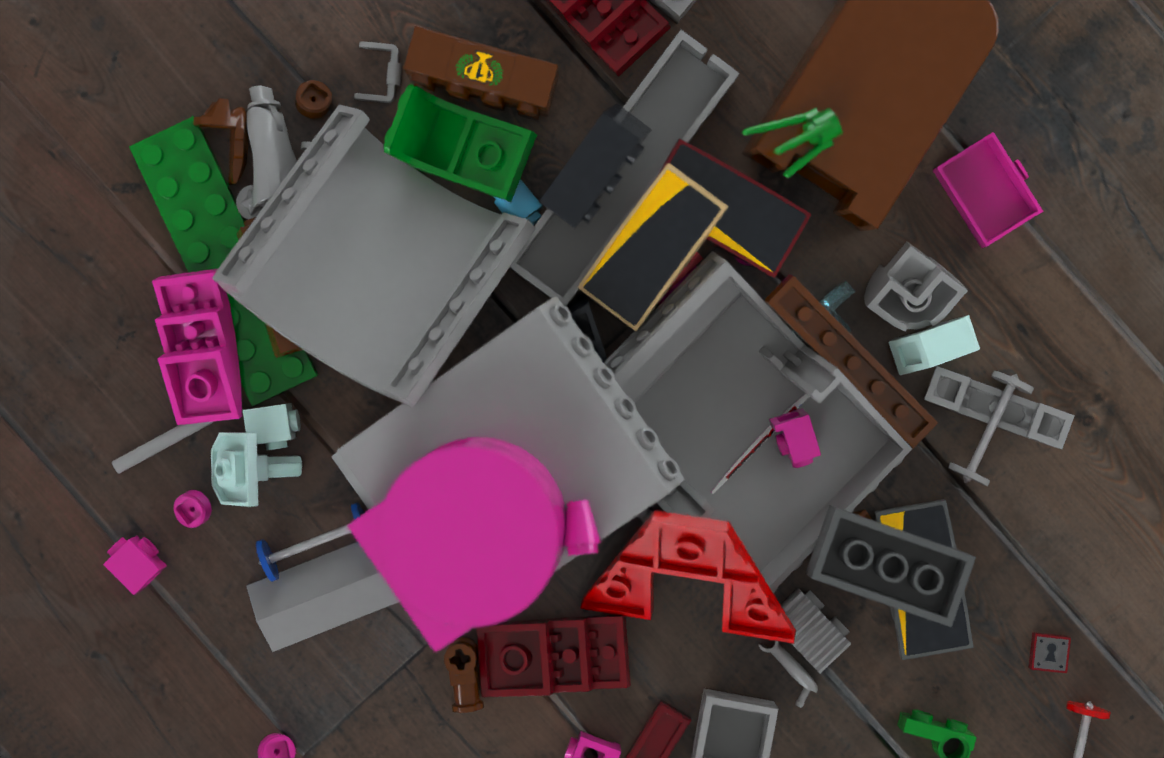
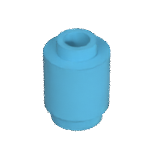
[493,180,543,225]

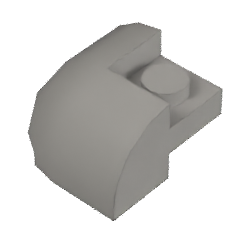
[864,242,968,332]

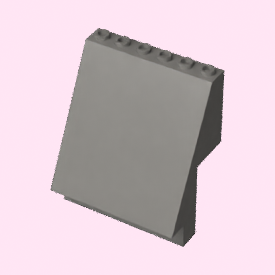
[604,251,912,593]
[331,296,684,633]

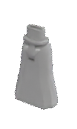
[246,86,297,209]

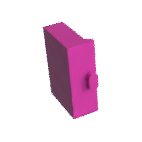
[932,132,1043,248]

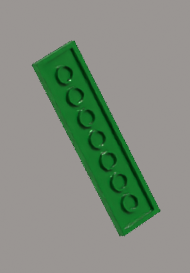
[129,116,319,406]

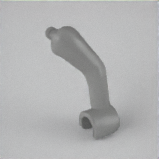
[758,641,818,708]

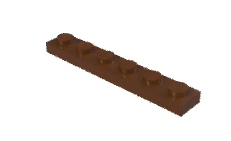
[764,274,938,449]

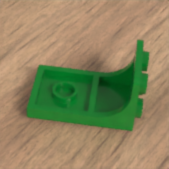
[384,84,537,202]

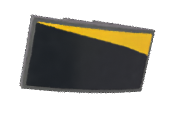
[874,499,974,660]

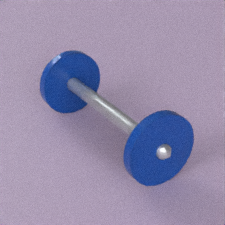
[256,502,364,582]

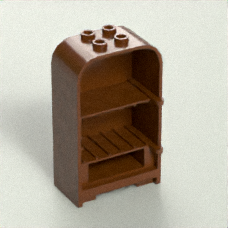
[742,0,999,231]

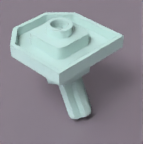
[211,432,302,507]

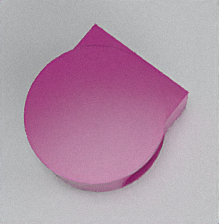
[347,437,566,653]

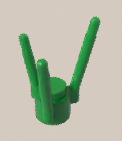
[742,108,842,178]

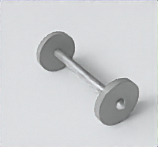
[948,370,1034,487]

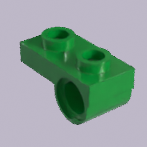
[897,709,977,758]

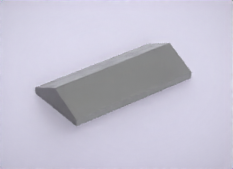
[246,541,400,652]

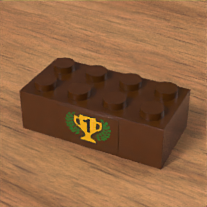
[403,26,559,120]

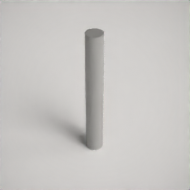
[112,421,214,474]

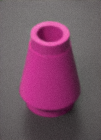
[563,500,601,556]

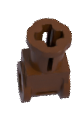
[444,637,484,713]

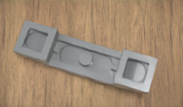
[924,366,1075,449]

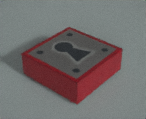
[1028,632,1071,673]

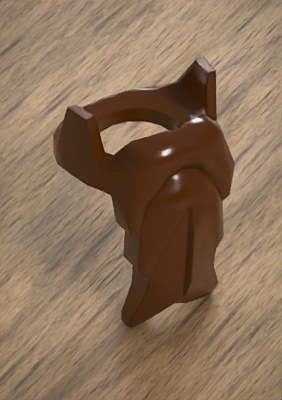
[193,98,249,185]

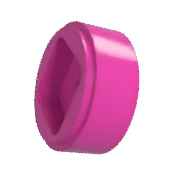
[173,490,212,528]
[258,733,296,758]

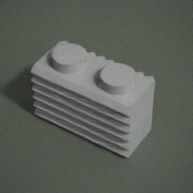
[780,588,851,673]

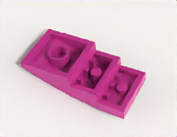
[152,268,242,425]

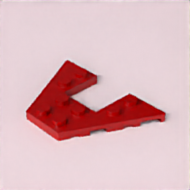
[581,510,796,644]

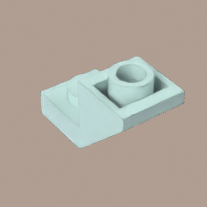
[888,315,980,376]

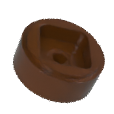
[295,80,332,118]

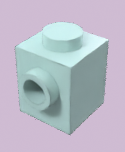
[243,403,300,450]

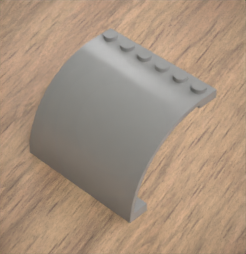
[212,104,536,407]

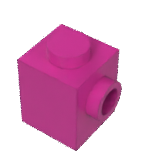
[103,536,167,595]

